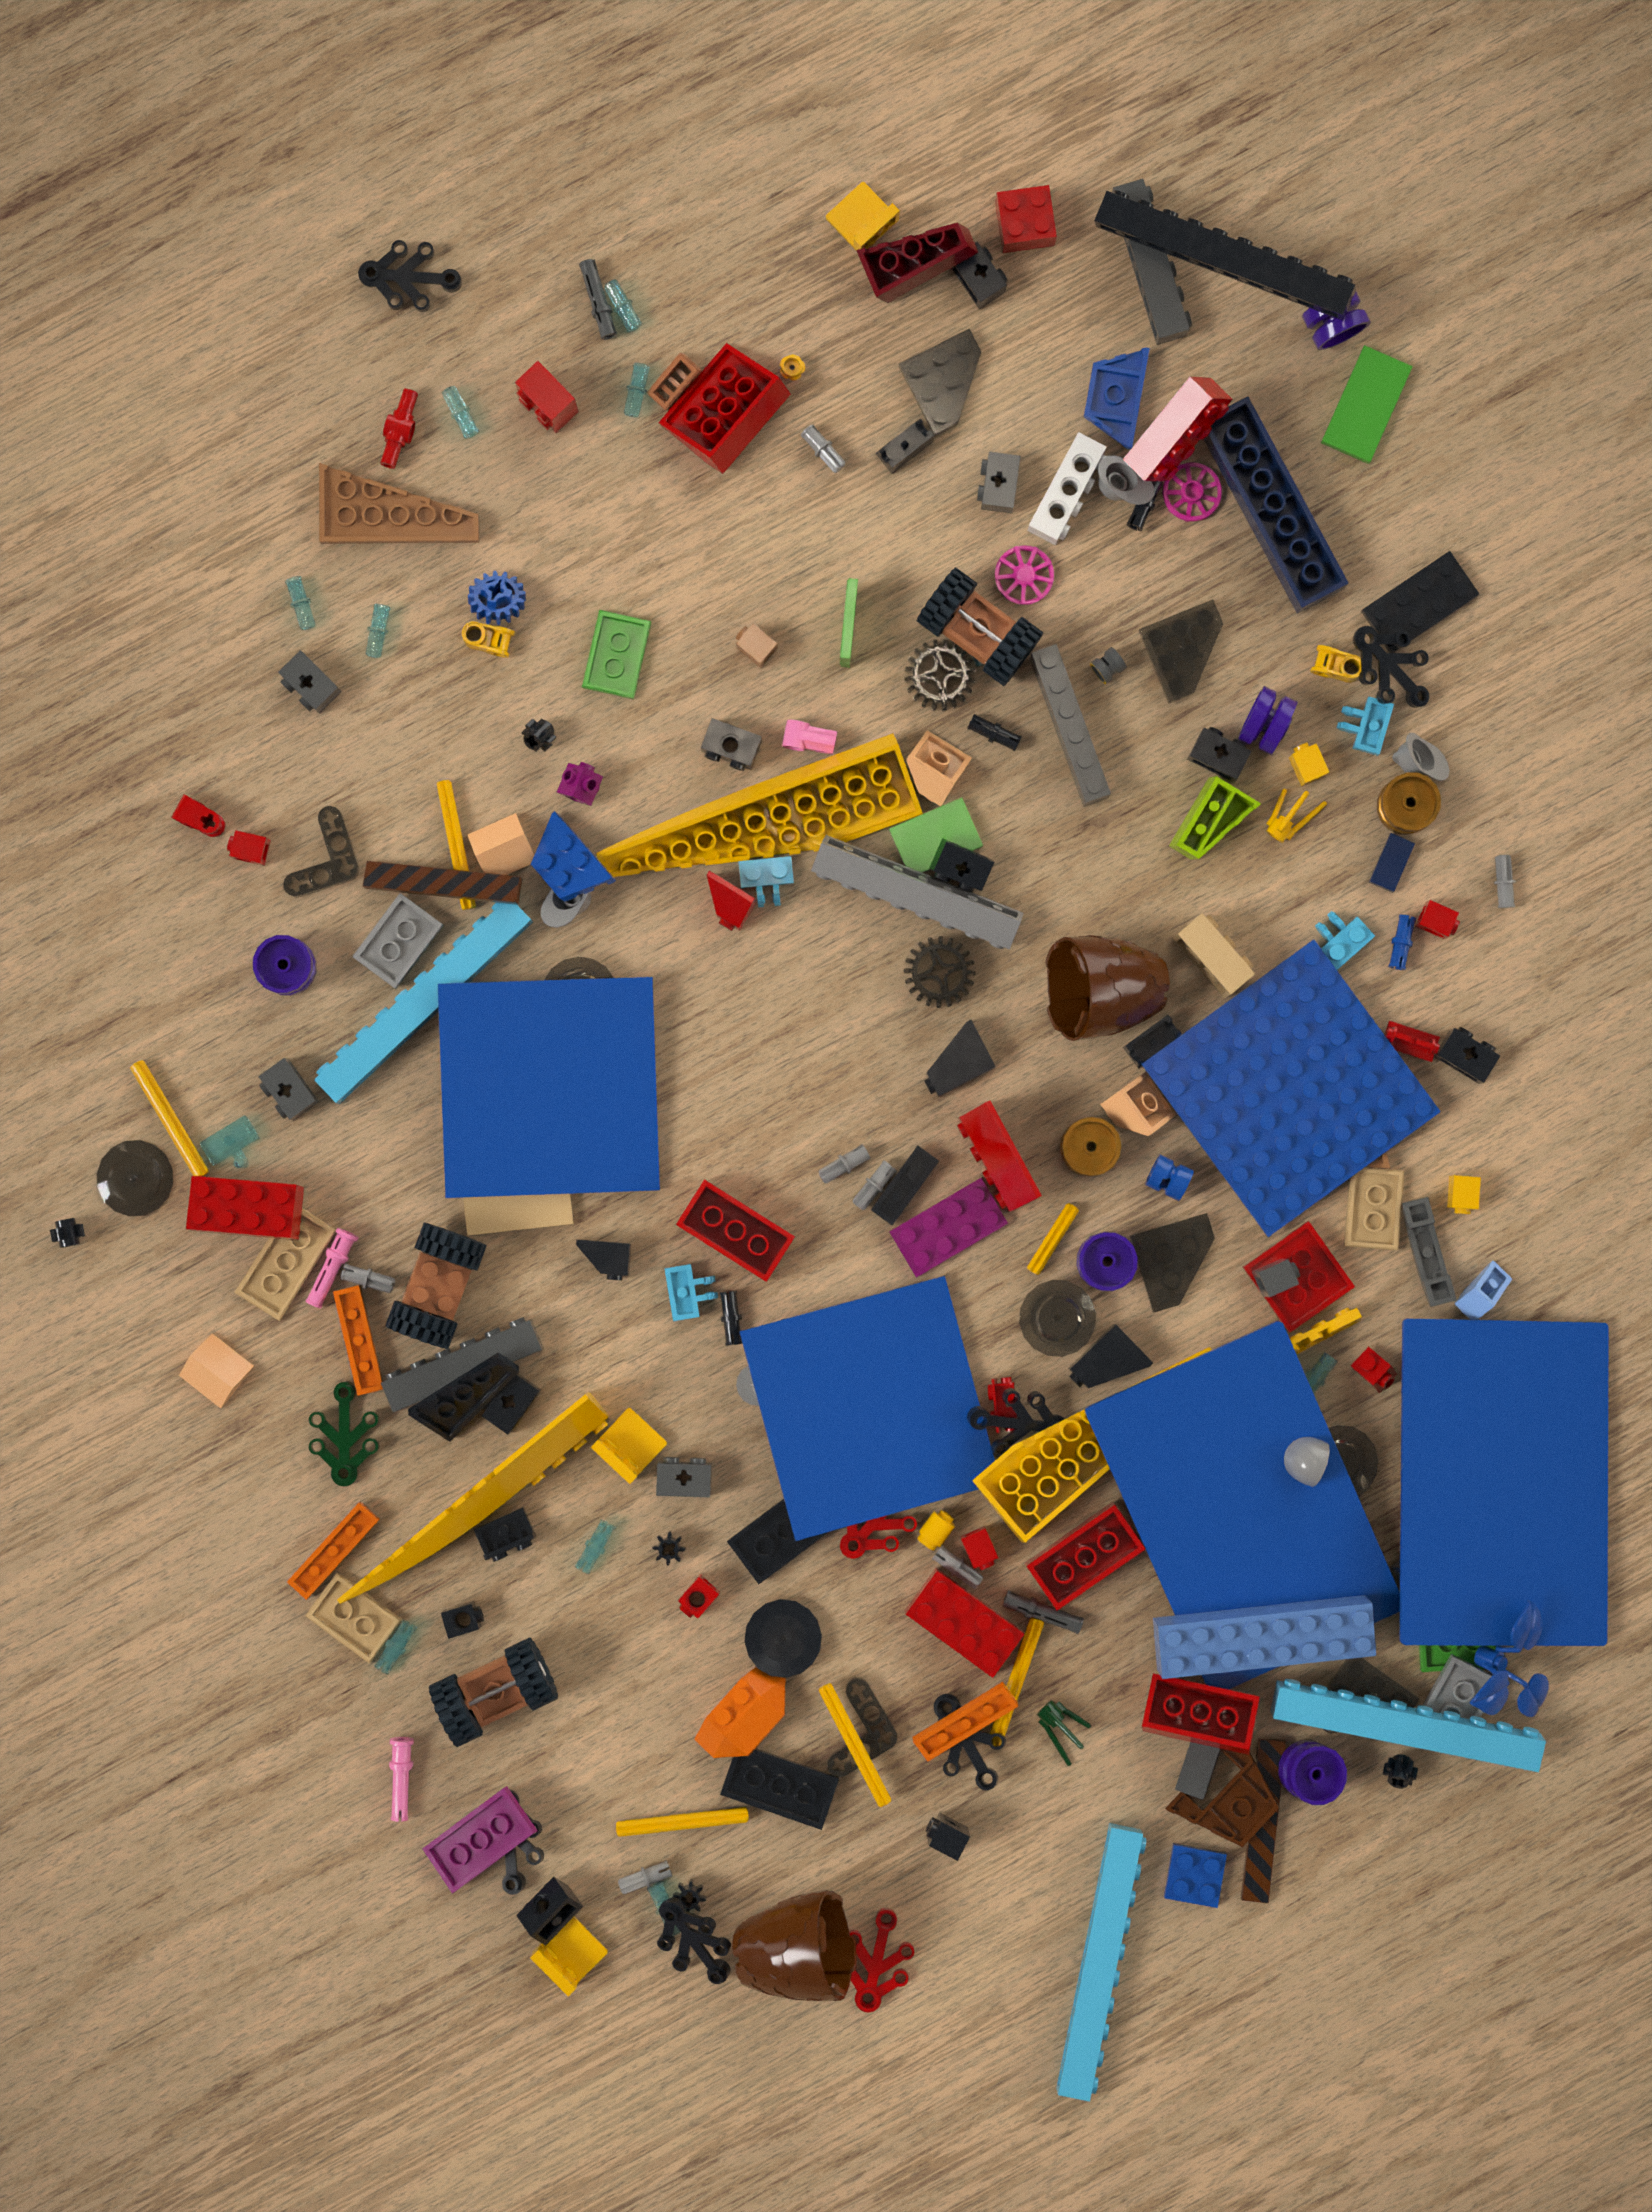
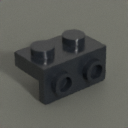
[474,1507,536,1562]

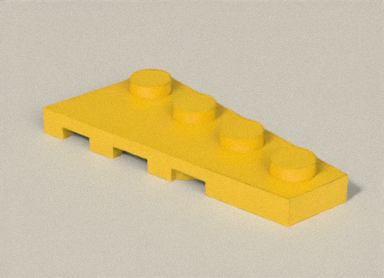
[1290,1307,1362,1355]

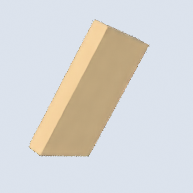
[1344,1167,1404,1251]
[305,1572,402,1664]

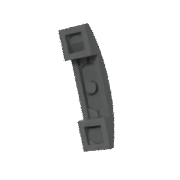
[1402,1197,1457,1307]

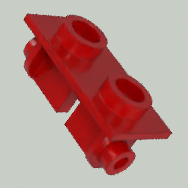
[1384,1021,1440,1062]
[988,1377,1018,1433]

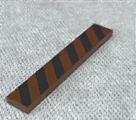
[363,861,523,905]
[1241,1738,1286,1904]

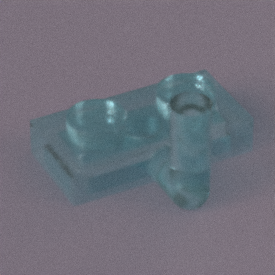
[199,1115,260,1169]

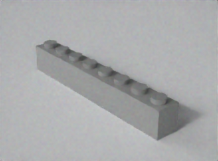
[811,835,1024,950]

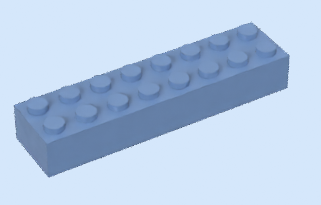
[1153,1595,1376,1679]

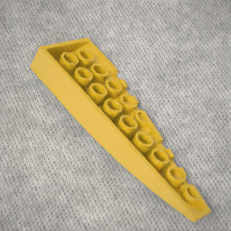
[972,1347,1212,1543]

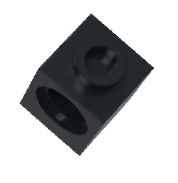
[441,1601,484,1639]

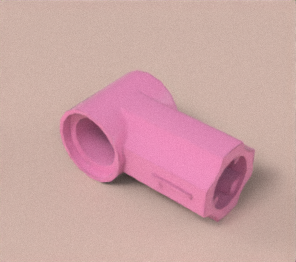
[782,720,837,755]

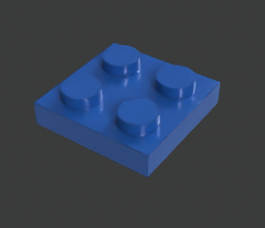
[1164,1843,1227,1908]

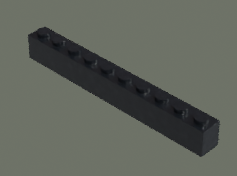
[1094,190,1356,321]

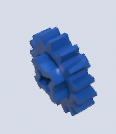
[468,571,526,625]

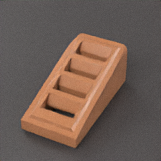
[646,352,703,411]

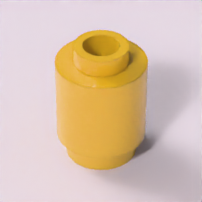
[917,1510,955,1551]

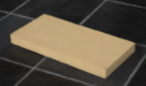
[463,1194,574,1236]
[234,1208,336,1321]

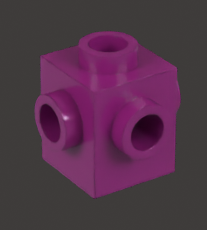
[557,762,603,806]

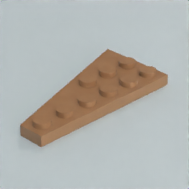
[319,463,479,544]

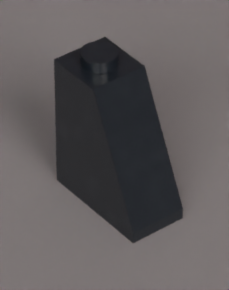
[924,1020,996,1097]
[1068,1324,1153,1388]

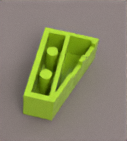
[1169,776,1261,860]

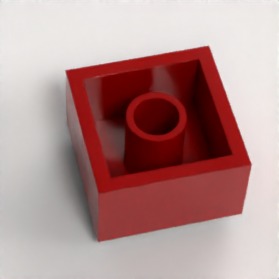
[995,185,1057,253]
[515,361,579,433]

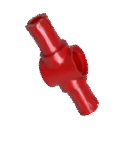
[380,388,418,469]

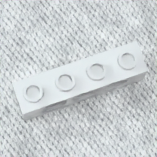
[1027,432,1107,545]

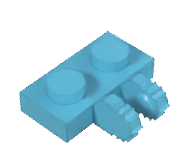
[1337,697,1394,756]
[738,856,794,908]
[1315,911,1375,970]
[664,1264,718,1321]

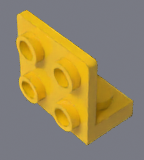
[826,182,900,250]
[590,1407,667,1484]
[530,1916,608,1997]

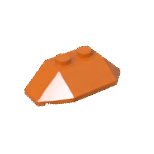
[694,1667,786,1758]

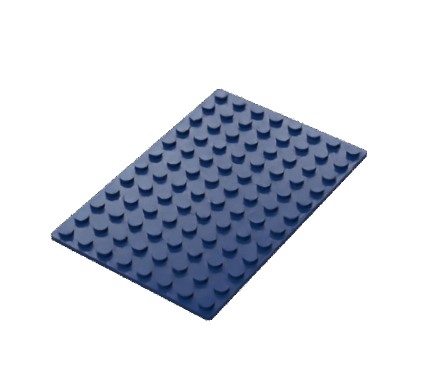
[1400,1318,1609,1646]
[1085,1321,1400,1690]

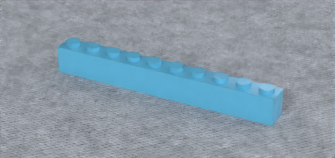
[314,903,533,1104]
[1270,1679,1546,1772]
[1056,1823,1146,2102]

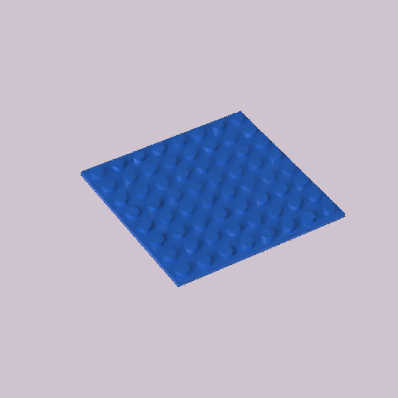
[1141,940,1441,1237]
[438,977,660,1198]
[739,1276,995,1541]

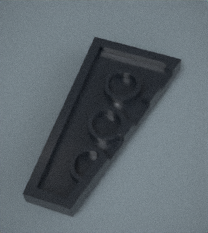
[408,1353,519,1442]

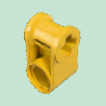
[462,621,515,658]
[1310,645,1361,683]

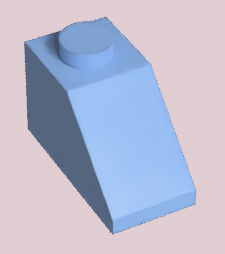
[1455,1261,1512,1320]

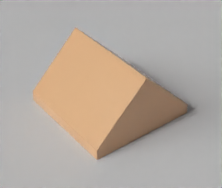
[468,813,535,875]
[179,1333,254,1408]

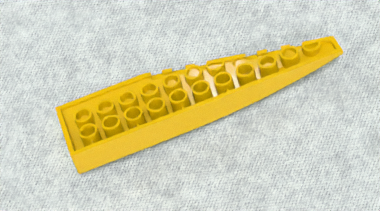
[596,733,923,877]
[337,1392,610,1604]

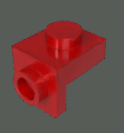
[1351,1346,1397,1393]

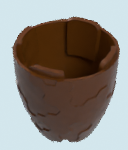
[1045,935,1170,1041]
[732,1889,857,2001]

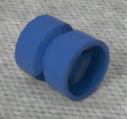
[1145,1154,1194,1201]

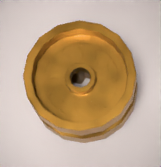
[1377,772,1441,835]
[1060,1117,1121,1177]

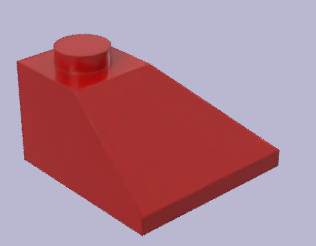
[707,870,756,931]

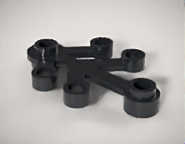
[358,240,462,312]
[1353,626,1429,708]
[967,1388,1065,1457]
[934,1694,1006,1791]
[498,1789,544,1895]
[657,1897,731,1984]

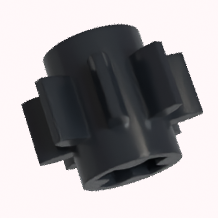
[521,718,556,752]
[50,1218,85,1248]
[652,1531,686,1566]
[1383,1754,1418,1789]
[673,1879,706,1912]

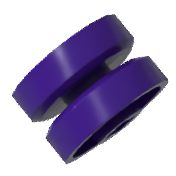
[1302,292,1371,350]
[1238,686,1298,755]
[253,935,317,996]
[1076,1232,1138,1291]
[1278,1740,1347,1805]

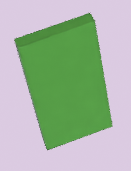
[1321,345,1413,464]

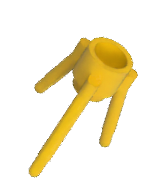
[1266,788,1327,843]

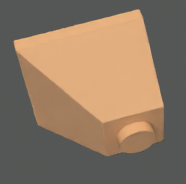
[906,730,972,806]
[1100,1071,1177,1136]

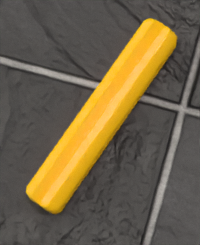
[1027,1203,1079,1275]

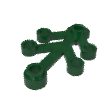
[308,1381,379,1487]

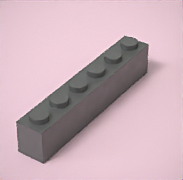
[1112,179,1192,345]
[1030,644,1111,807]
[381,1317,544,1412]

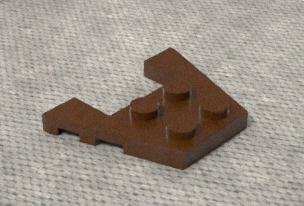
[1165,1749,1280,1847]

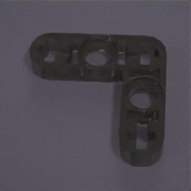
[283,806,360,898]
[827,1677,897,1777]

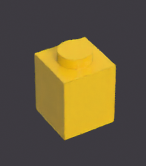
[1289,742,1330,787]
[1447,1175,1481,1214]

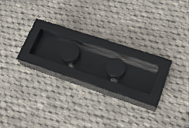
[871,1145,939,1226]

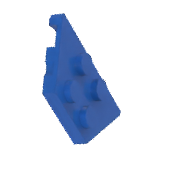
[1084,347,1150,450]
[531,811,616,902]

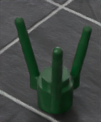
[1036,1700,1091,1766]

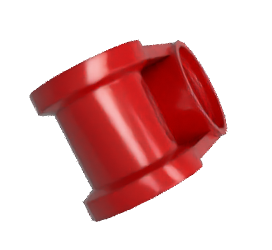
[171,794,226,837]

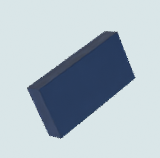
[1369,833,1415,893]

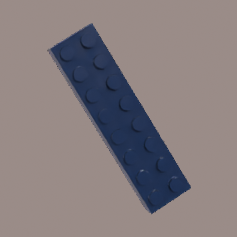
[1204,396,1349,614]

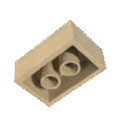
[1172,913,1255,999]

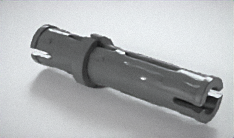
[579,259,617,340]
[1002,1590,1084,1634]

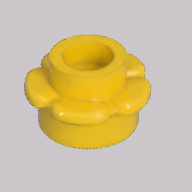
[780,354,805,381]

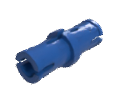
[1388,914,1416,970]

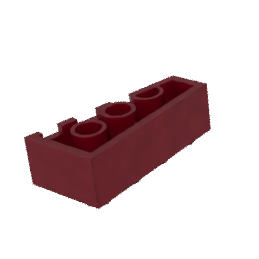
[856,222,979,303]

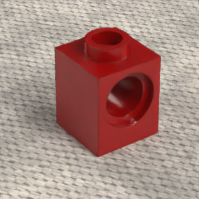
[227,830,271,866]
[1415,900,1460,939]
[960,1526,998,1570]
[678,1574,720,1619]

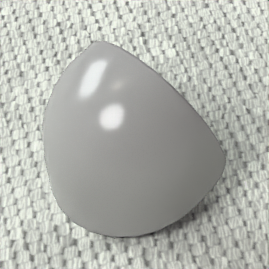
[1284,1437,1330,1487]

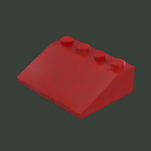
[658,343,791,474]
[957,1100,1042,1212]

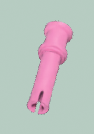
[305,1228,359,1309]
[389,1737,414,1822]

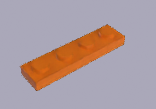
[333,1285,383,1396]
[287,1501,380,1600]
[912,1682,1018,1762]

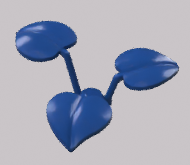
[1469,1600,1549,1717]

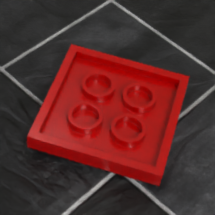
[1242,1221,1355,1333]

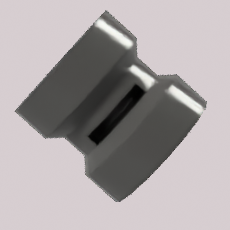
[1090,647,1127,684]

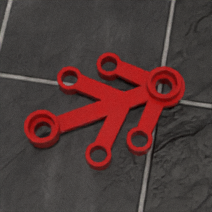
[840,1515,917,1559]
[849,1908,915,2013]

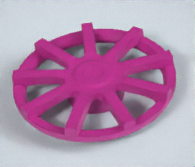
[1162,462,1222,522]
[995,545,1054,605]

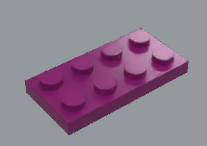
[889,1178,1008,1278]
[422,1786,537,1894]

